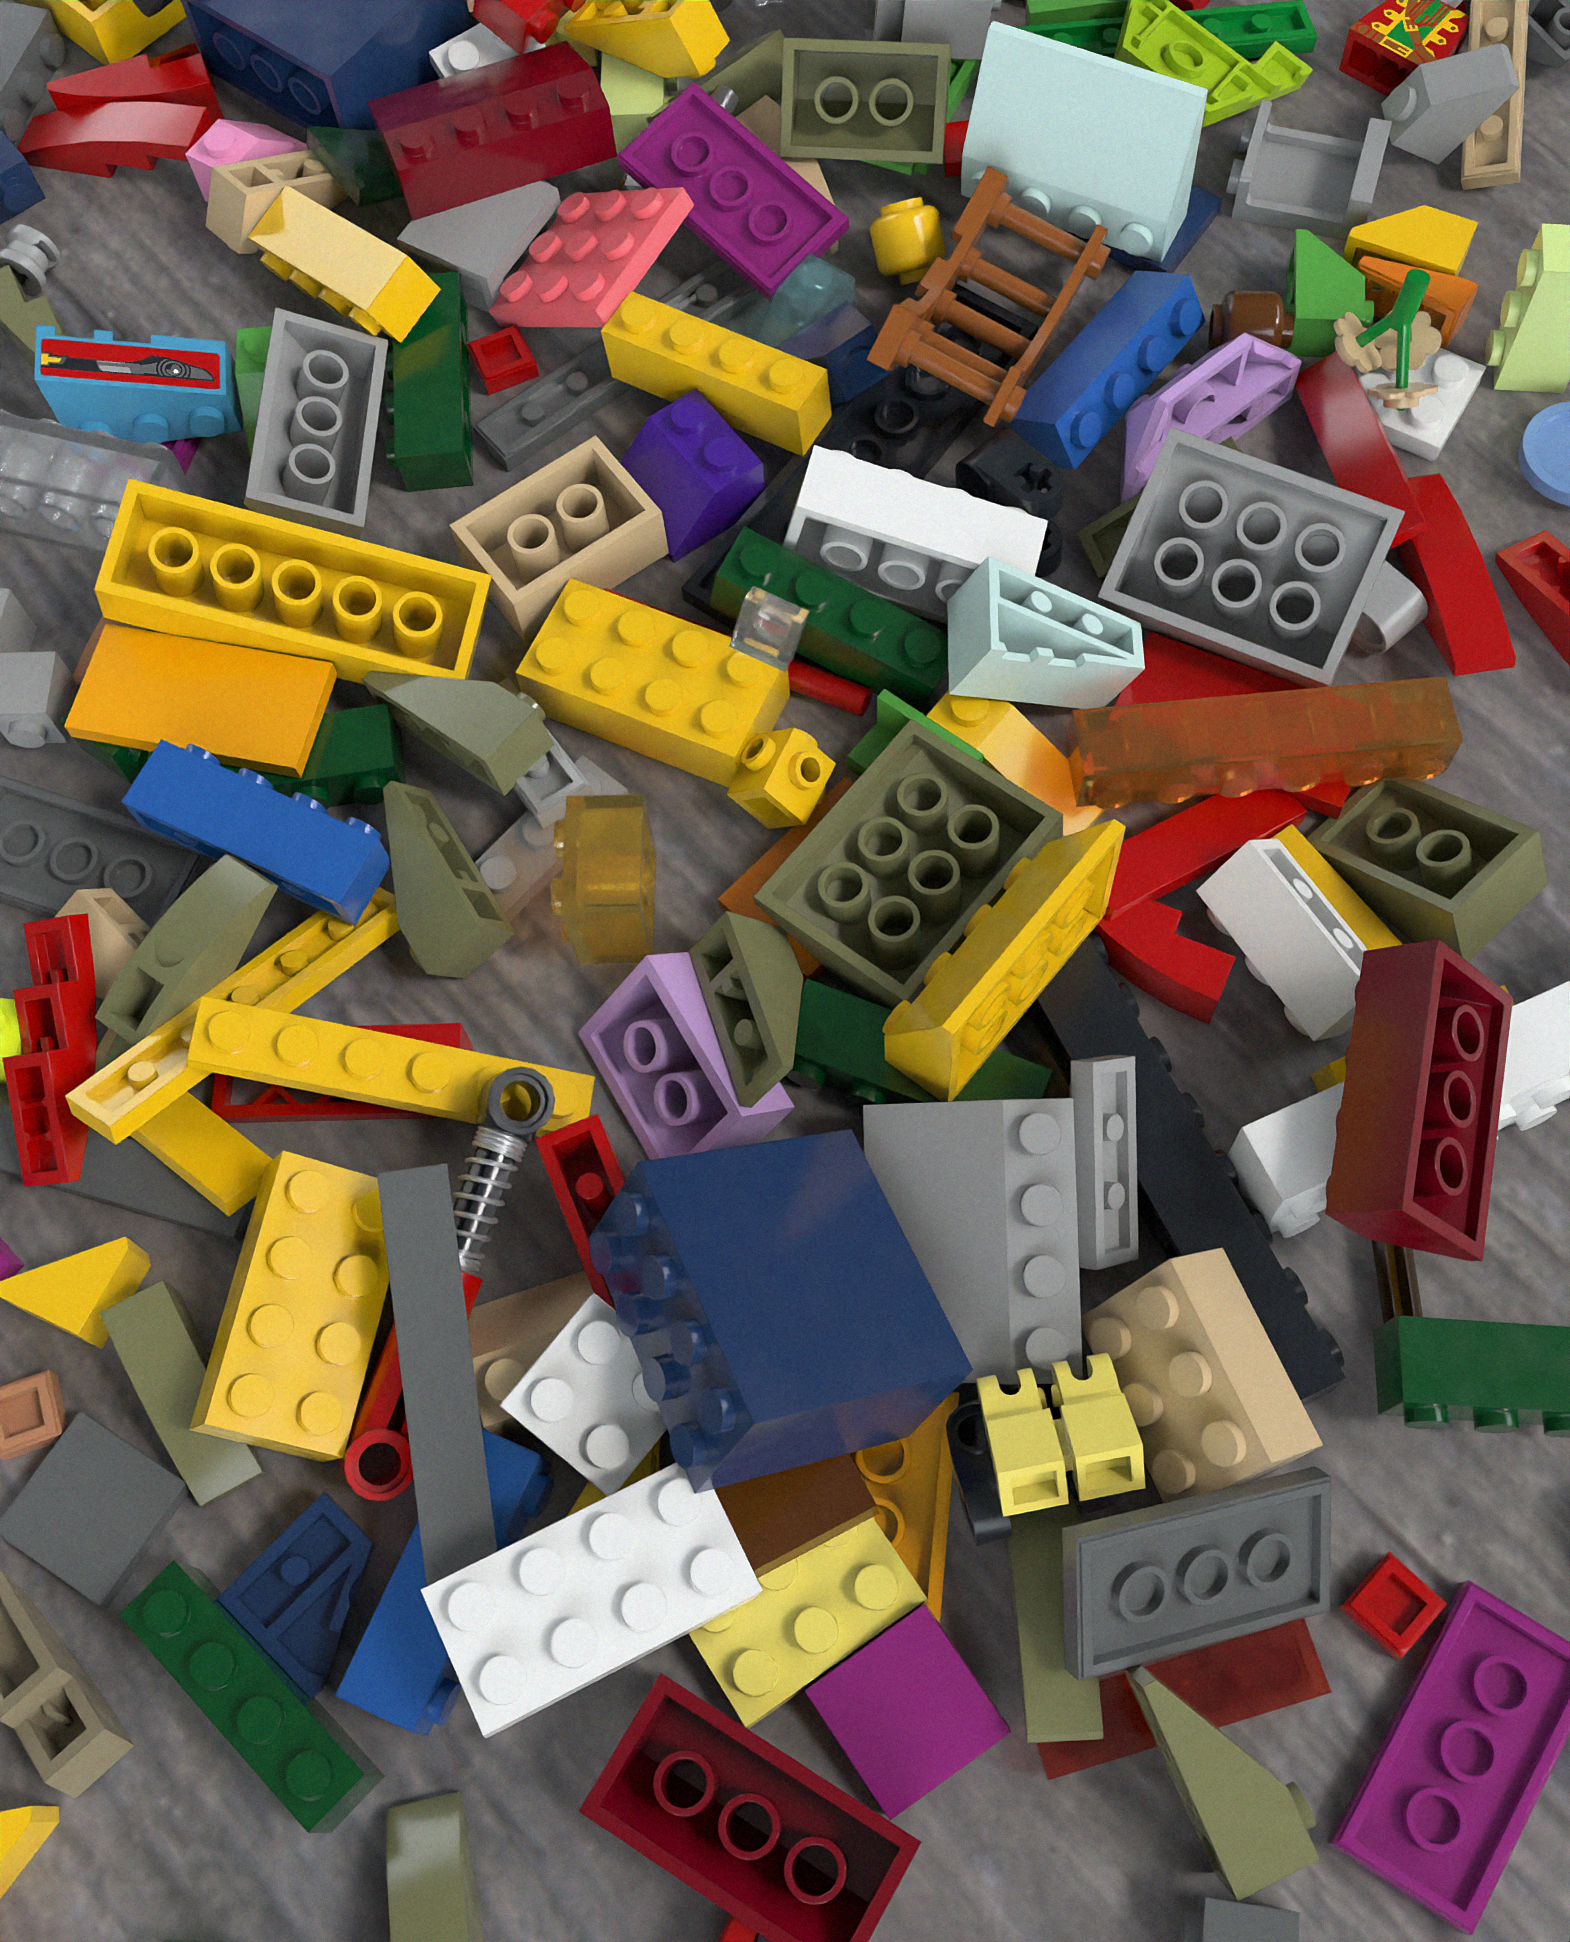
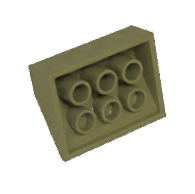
[753,719,1063,1010]

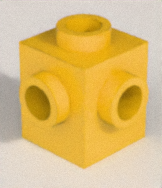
[727,727,836,829]

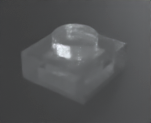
[729,586,810,672]

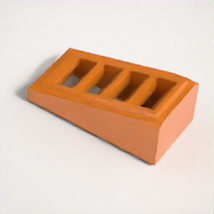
[1357,256,1479,349]

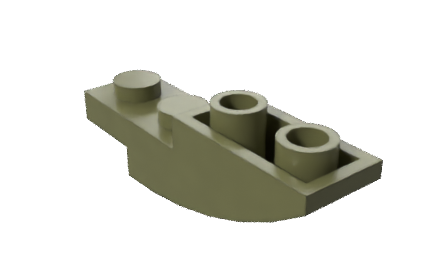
[95,855,278,1074]

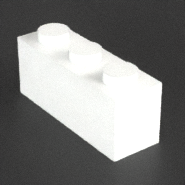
[1196,838,1368,1041]

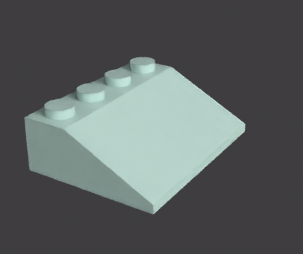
[961,21,1208,263]

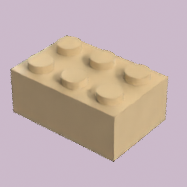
[449,435,669,644]
[1081,1248,1323,1503]

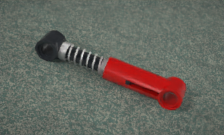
[339,1066,555,1501]

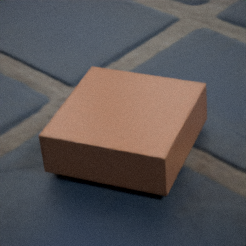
[0,1370,68,1461]

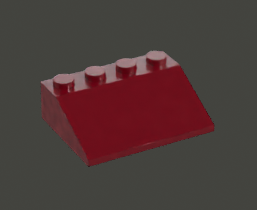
[367,41,617,221]

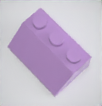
[578,952,795,1160]

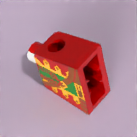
[1339,0,1470,97]

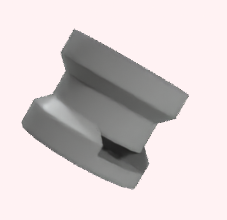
[0,224,60,296]

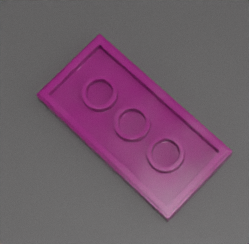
[616,81,850,304]
[1328,1580,1570,1935]

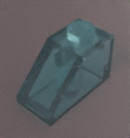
[756,253,856,348]

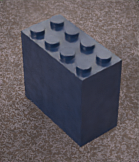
[180,0,472,158]
[588,1129,973,1494]

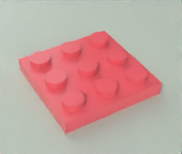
[488,187,694,327]

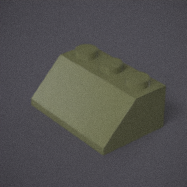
[780,37,952,164]

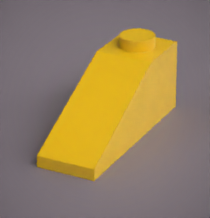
[564,0,730,79]
[926,690,1109,837]

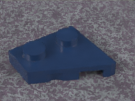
[217,1492,375,1699]

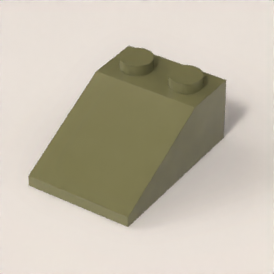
[1306,766,1548,962]

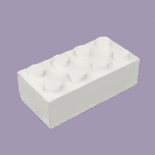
[783,445,1048,625]
[421,1463,763,1738]

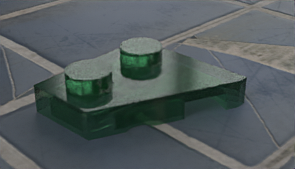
[307,126,402,207]

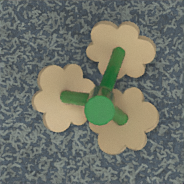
[1333,269,1442,411]

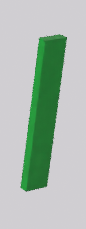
[1015,0,1318,59]

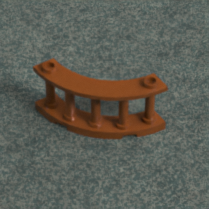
[866,166,1111,427]

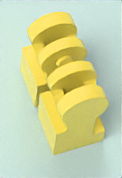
[976,1352,1145,1517]

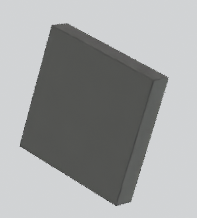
[0,1411,190,1608]

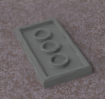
[0,775,212,929]
[1062,1466,1331,1681]

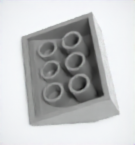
[1098,427,1405,694]
[863,1098,1083,1384]

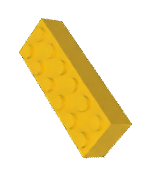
[94,478,491,685]

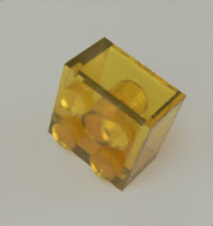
[551,794,657,965]

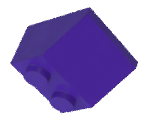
[620,388,765,563]

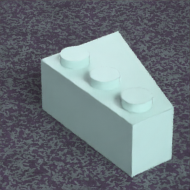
[947,556,1145,711]

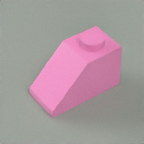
[186,119,308,202]

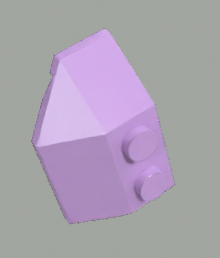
[1119,333,1302,506]

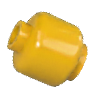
[870,197,947,286]

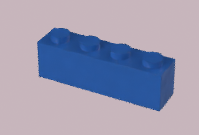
[1005,271,1206,470]
[121,739,391,926]
[335,1429,554,1736]

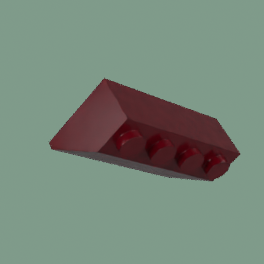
[1325,939,1513,1261]
[579,1673,921,1942]

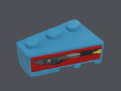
[34,324,243,453]

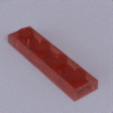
[1035,1618,1332,1781]

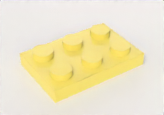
[688,1517,928,1728]

